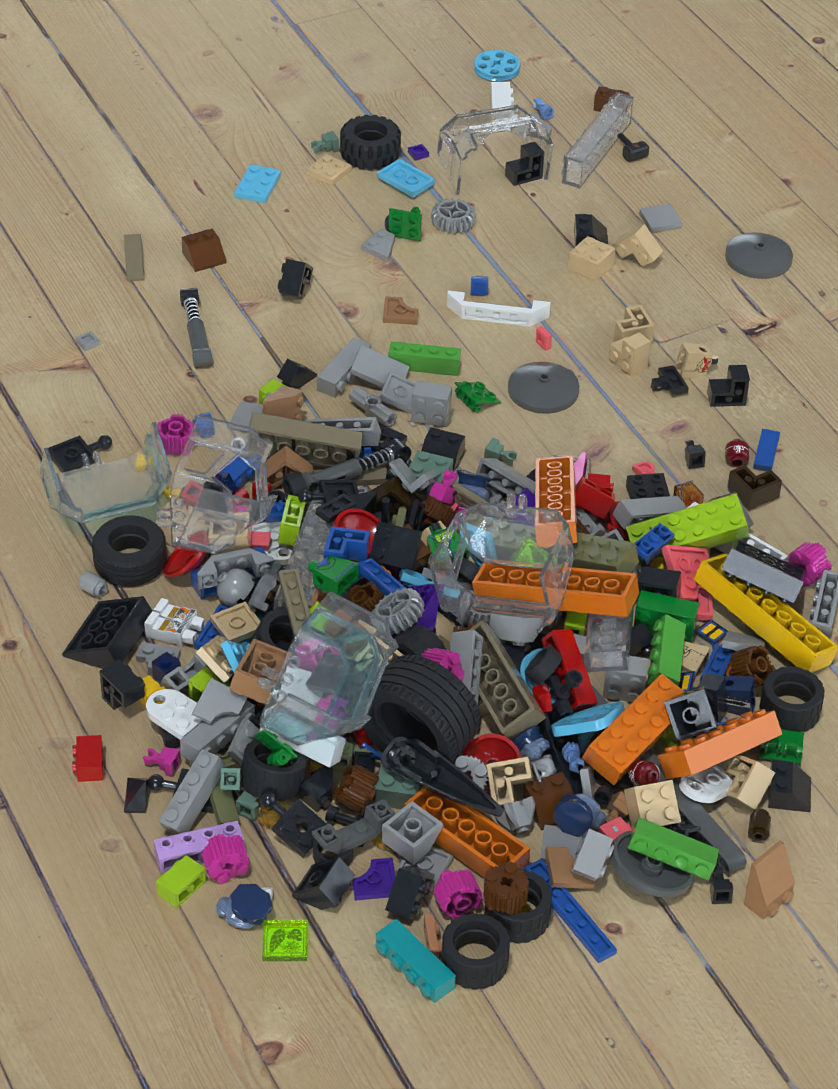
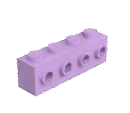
[153,821,244,873]

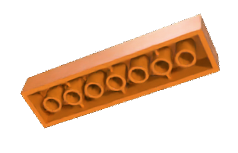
[535,455,577,547]
[472,559,639,617]

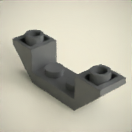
[312,799,396,855]

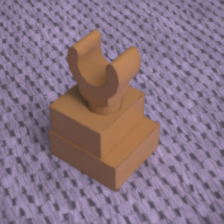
[605,791,628,823]

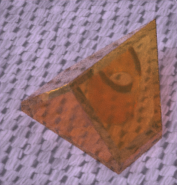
[673,480,704,508]

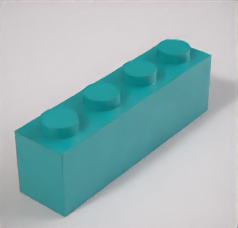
[375,919,456,1003]

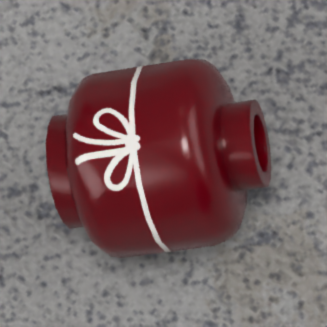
[725,439,749,467]
[629,760,660,786]

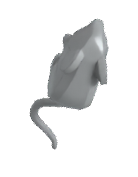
[531,754,557,782]

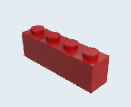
[541,629,598,713]

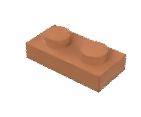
[424,914,442,958]

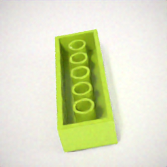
[626,493,750,568]

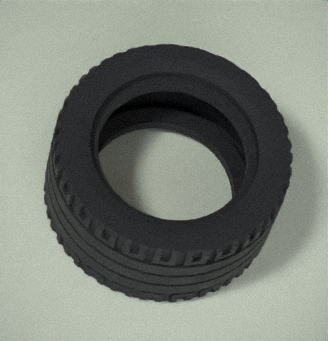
[358,655,480,764]

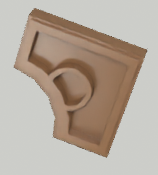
[383,296,419,325]
[545,846,595,889]

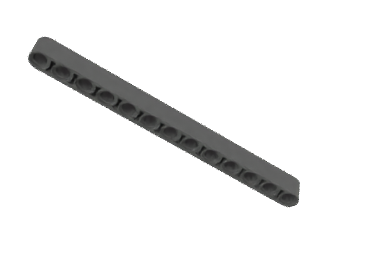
[592,685,747,874]

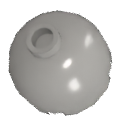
[217,568,255,608]

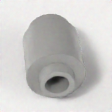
[79,571,109,597]

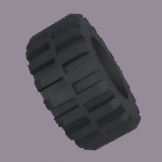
[340,115,401,170]

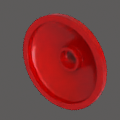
[333,508,381,559]
[163,532,209,578]
[462,734,522,796]

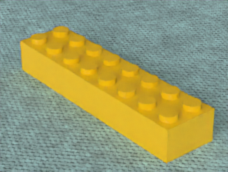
[693,553,838,673]

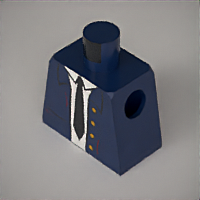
[725,676,756,716]

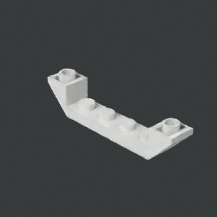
[447,291,551,327]

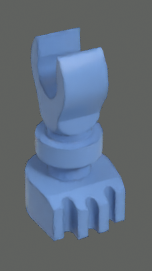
[533,98,554,120]
[562,742,584,773]

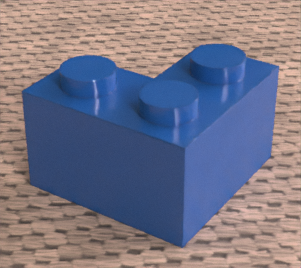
[324,527,370,561]

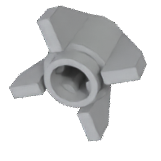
[496,796,535,834]

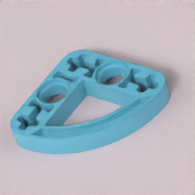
[551,701,625,737]

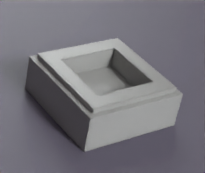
[76,331,100,351]

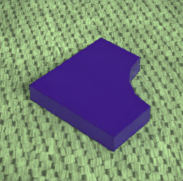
[352,858,396,901]

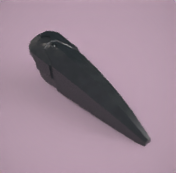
[536,701,583,795]
[381,737,504,817]

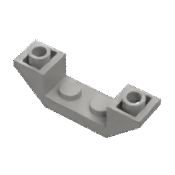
[197,548,275,589]

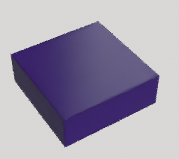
[408,144,429,161]

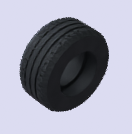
[92,515,167,586]

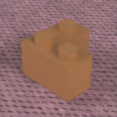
[259,446,313,490]

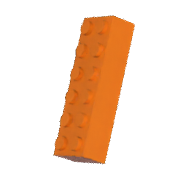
[582,674,684,785]
[658,709,782,779]
[404,788,530,878]

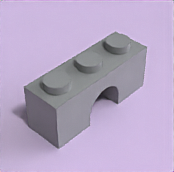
[160,654,211,694]

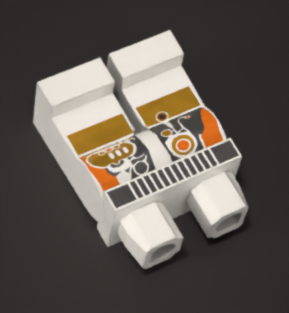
[144,598,206,648]

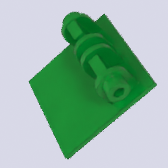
[389,207,422,242]
[454,381,501,412]
[759,729,804,765]
[252,730,298,767]

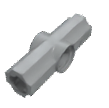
[349,386,397,427]

